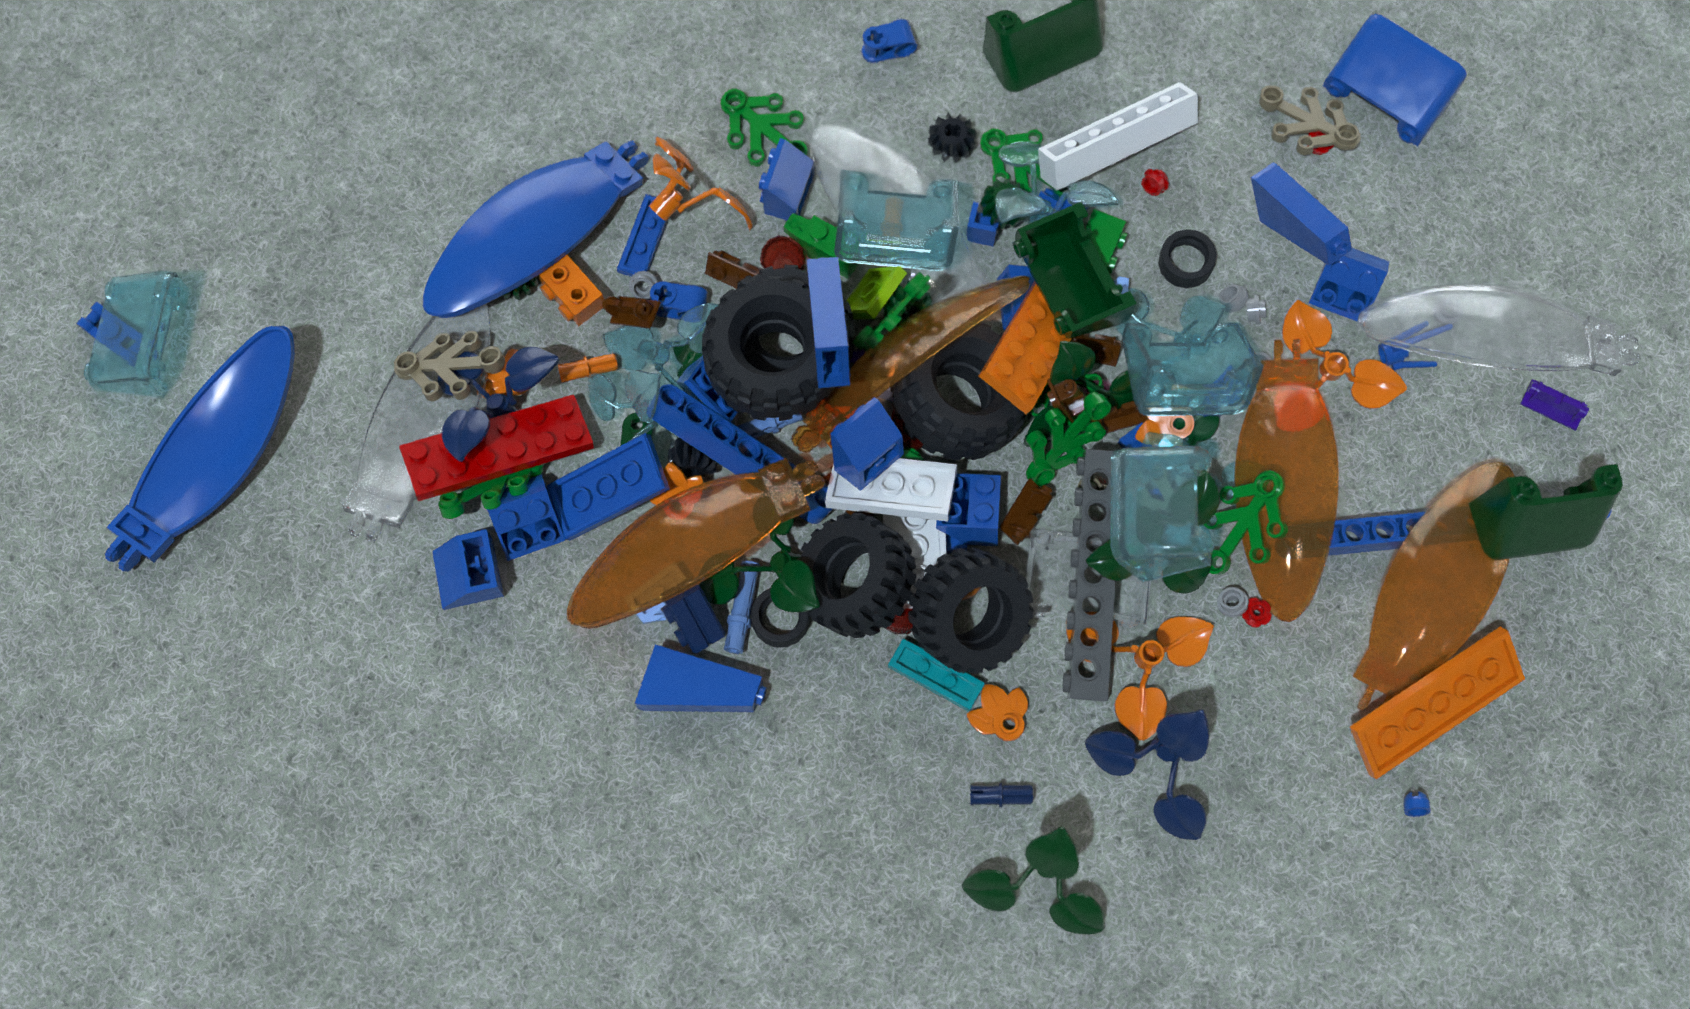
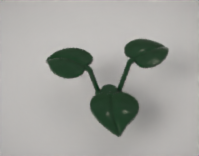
[1023,341,1146,447]
[1085,470,1219,594]
[698,482,820,613]
[961,826,1105,935]

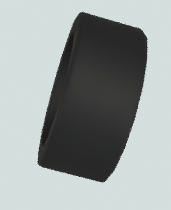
[1158,229,1217,289]
[751,588,810,648]

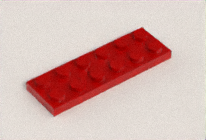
[399,394,594,502]

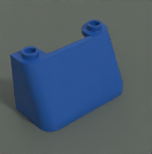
[1323,14,1467,147]

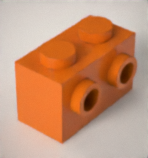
[539,255,604,326]

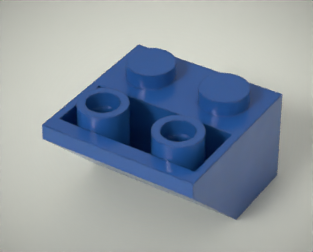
[759,138,815,220]
[1309,248,1389,324]
[676,355,738,422]
[830,397,904,491]
[936,473,1001,546]
[488,475,565,561]
[432,529,504,610]

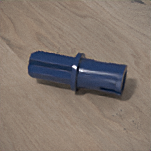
[970,782,1033,808]

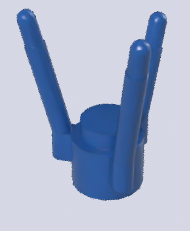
[1378,322,1453,371]

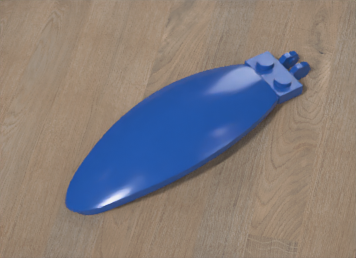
[423,140,649,318]
[105,326,295,572]

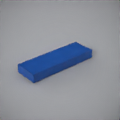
[617,194,668,276]

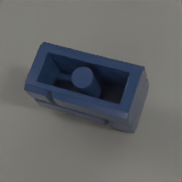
[660,577,725,654]

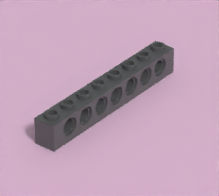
[1062,449,1123,702]

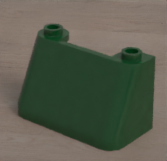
[983,0,1103,92]
[1013,201,1137,339]
[1468,464,1623,560]

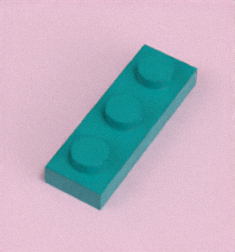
[888,638,985,712]

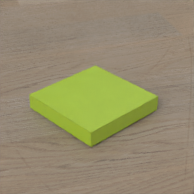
[846,266,907,319]

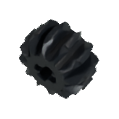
[928,112,976,163]
[667,438,718,478]

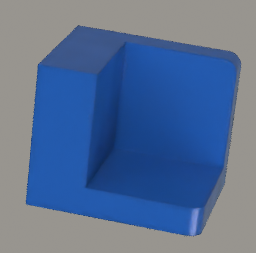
[966,202,999,247]

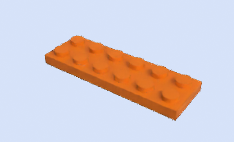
[979,281,1072,414]
[1350,626,1525,779]

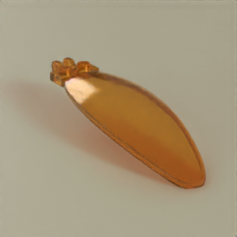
[791,275,1030,453]
[1235,339,1339,622]
[567,458,825,629]
[1352,461,1515,711]

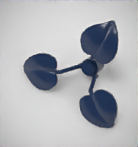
[437,346,560,462]
[1085,709,1209,840]

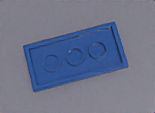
[547,433,670,541]

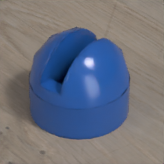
[1403,791,1431,817]

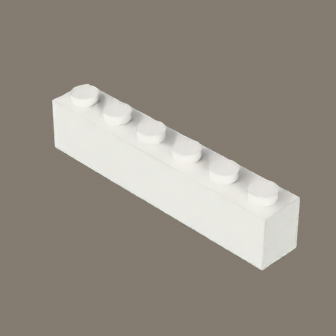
[1038,82,1198,190]

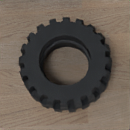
[797,513,916,638]
[908,548,1034,674]

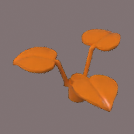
[649,136,753,230]
[1274,300,1407,433]
[1066,612,1214,741]

